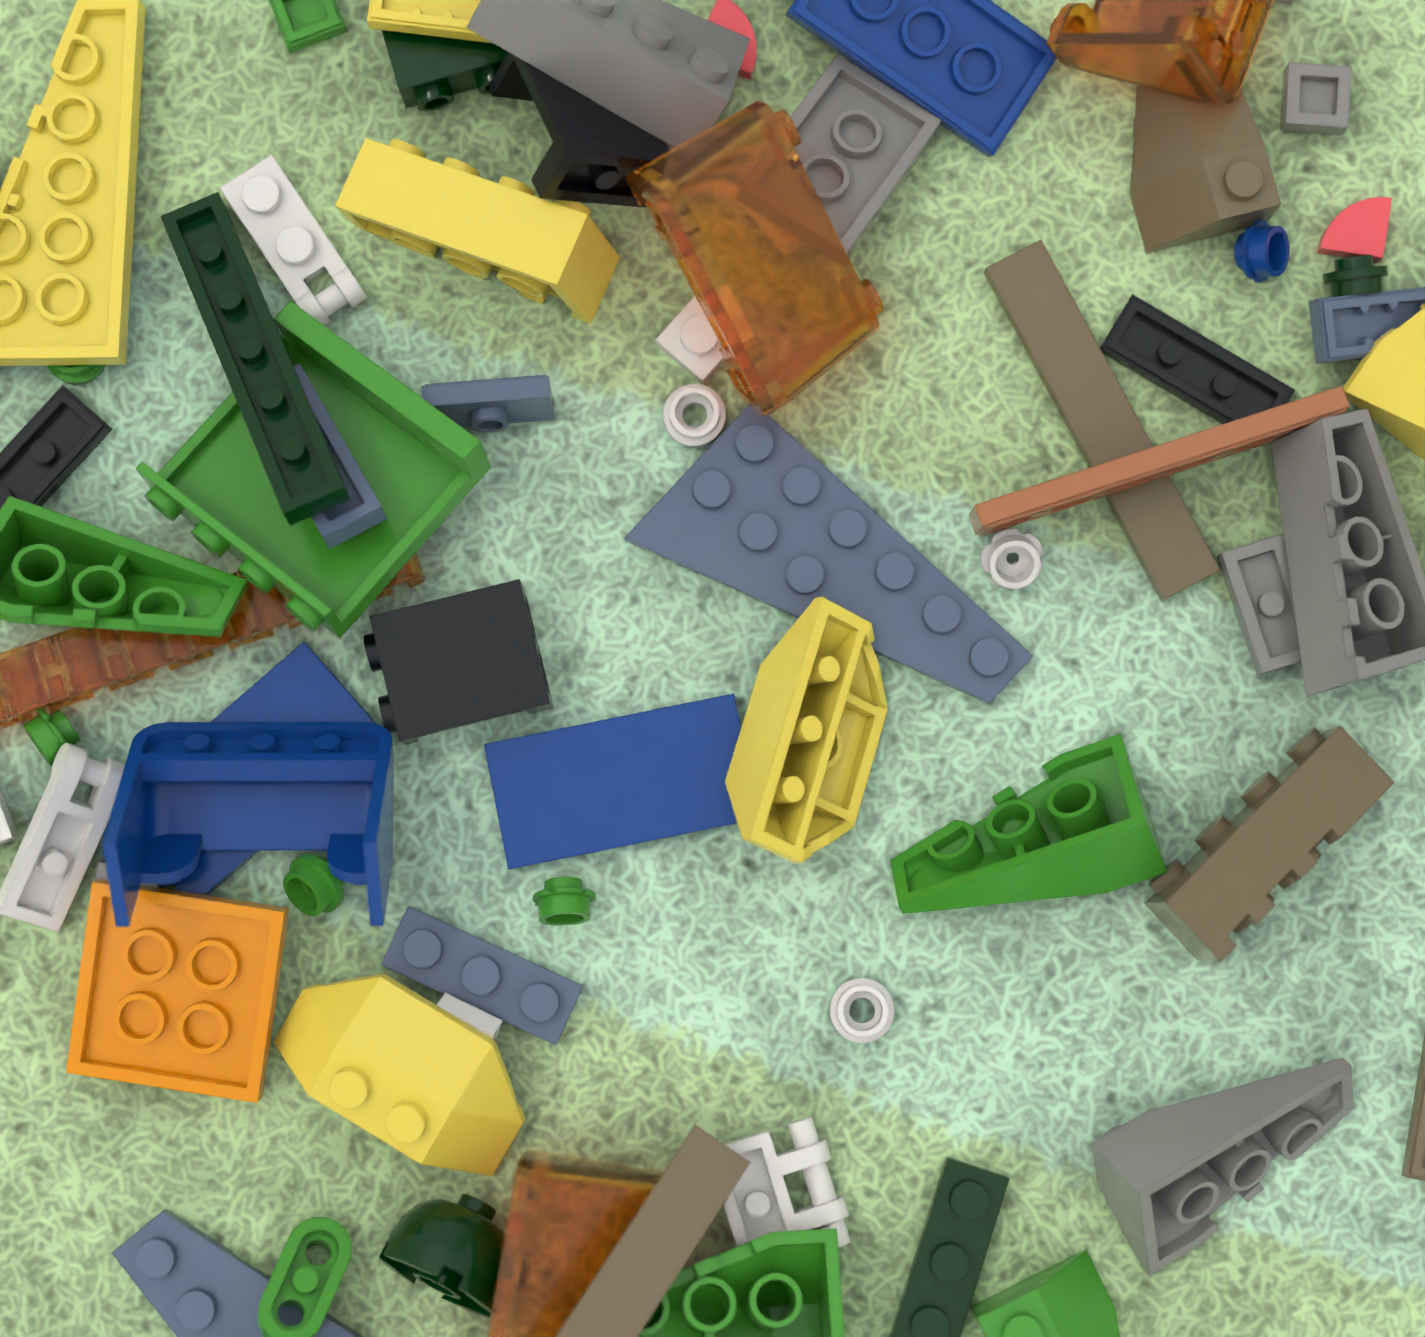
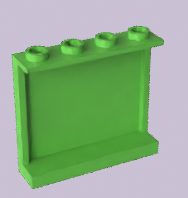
[135,301,491,639]

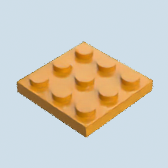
[66,878,289,1103]

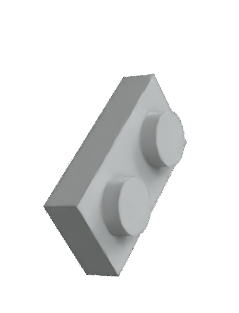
[1217,534,1301,676]

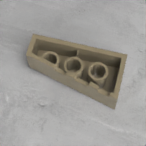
[1144,726,1395,962]

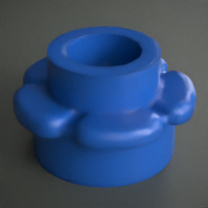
[1234,220,1290,283]

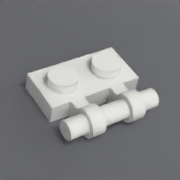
[724,1116,851,1247]

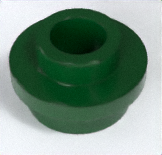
[1323,255,1388,297]

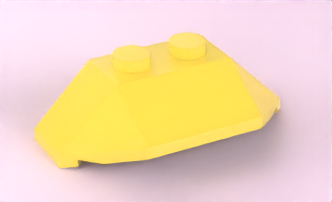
[725,597,888,863]
[273,973,526,1176]

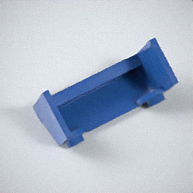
[102,722,394,927]

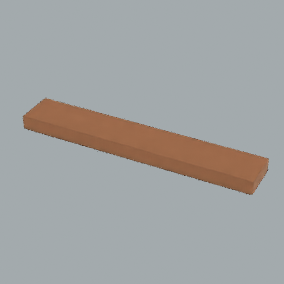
[969,386,1350,537]

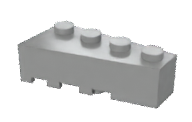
[466,0,750,158]
[1271,408,1425,697]

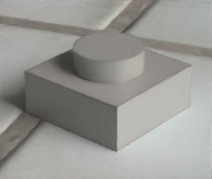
[1280,62,1352,135]

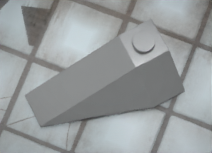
[1091,1058,1354,1276]

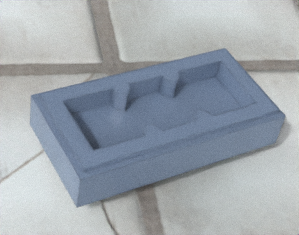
[1309,287,1425,364]
[421,375,555,433]

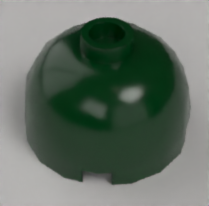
[379,1194,514,1317]

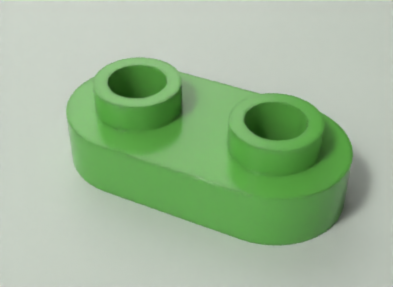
[257,1217,352,1337]

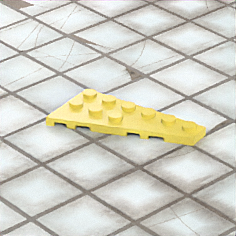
[0,0,146,366]

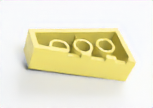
[335,138,620,324]

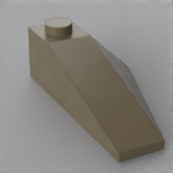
[1130,0,1281,254]

